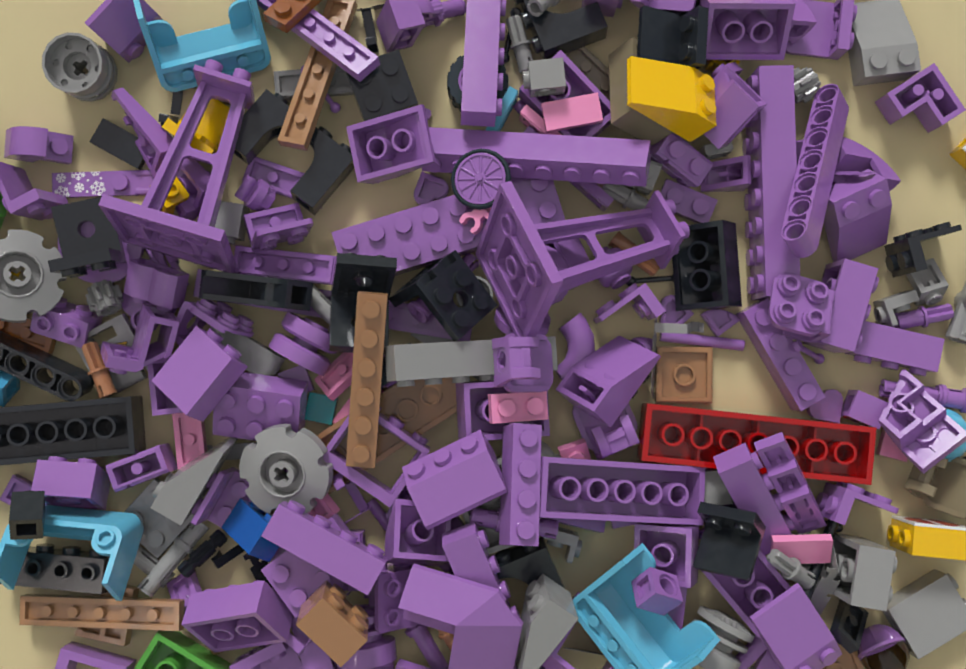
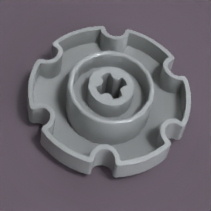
[0,229,67,323]
[239,424,333,513]

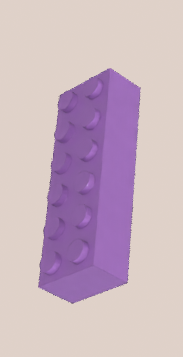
[539,456,706,525]

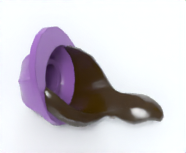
[857,624,910,669]

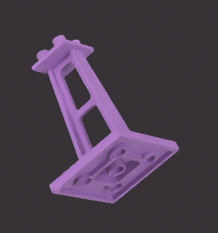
[99,59,255,273]
[475,181,690,337]

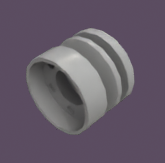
[42,32,118,102]
[693,605,755,669]

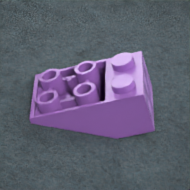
[556,336,661,427]

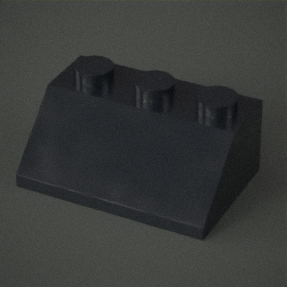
[672,220,742,311]

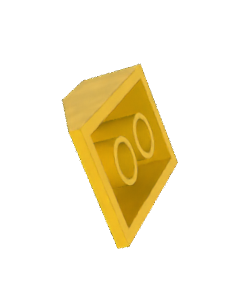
[627,56,717,142]

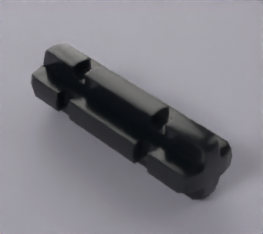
[177,529,227,578]

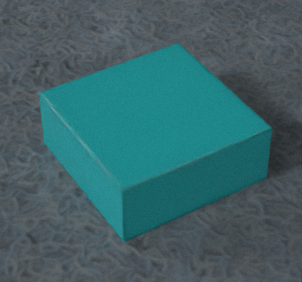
[305,392,338,425]

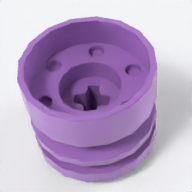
[337,604,397,669]

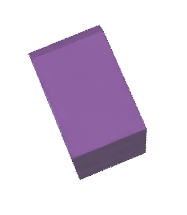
[700,155,751,192]

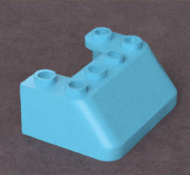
[573,543,720,669]

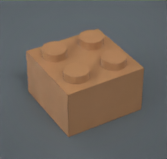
[296,580,369,667]

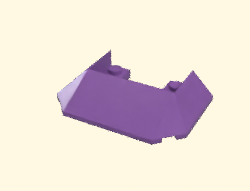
[395,563,523,669]

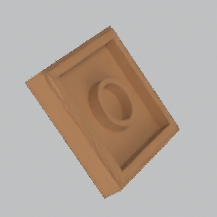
[655,346,713,403]

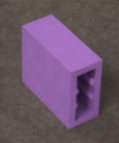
[151,326,248,422]

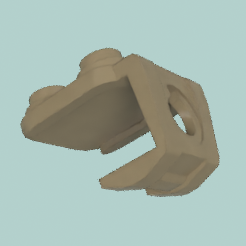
[905,457,966,519]

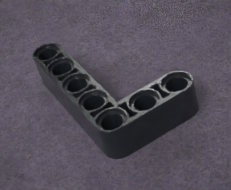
[0,331,94,401]

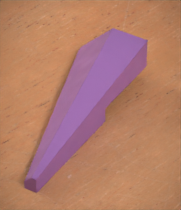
[111,87,210,221]

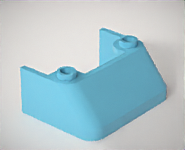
[133,0,271,92]
[0,505,144,601]

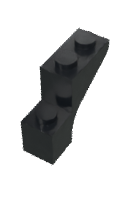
[199,270,313,311]

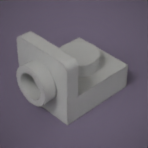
[906,258,949,306]
[873,289,919,327]
[543,527,582,564]

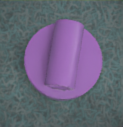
[235,174,276,211]

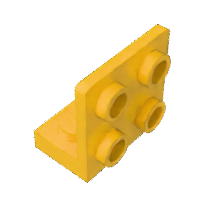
[162,98,230,154]

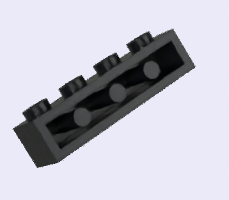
[0,543,110,594]

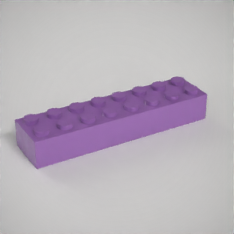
[742,65,800,300]
[331,177,565,276]

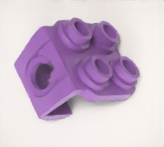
[768,273,835,342]
[175,299,254,346]
[492,333,554,393]
[572,403,640,460]

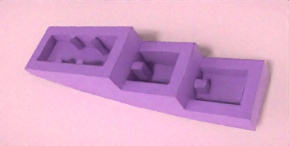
[754,432,827,534]

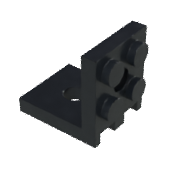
[48,197,127,278]
[389,250,497,341]
[329,253,397,355]

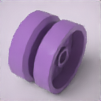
[268,311,337,376]

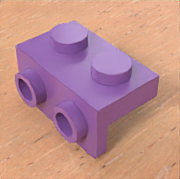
[30,297,103,348]

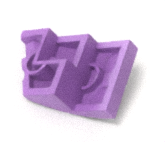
[879,369,966,474]

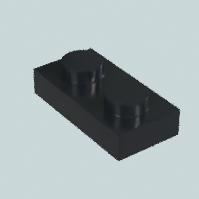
[830,599,869,654]

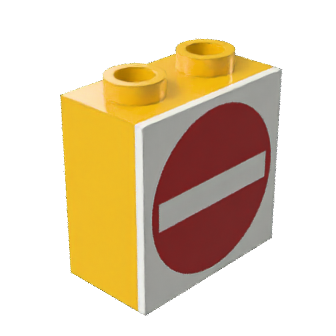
[887,515,966,561]

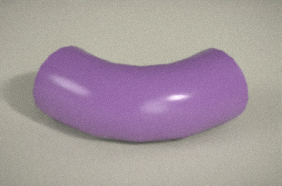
[555,312,595,380]

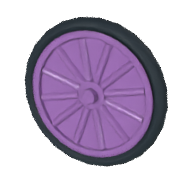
[451,149,511,210]

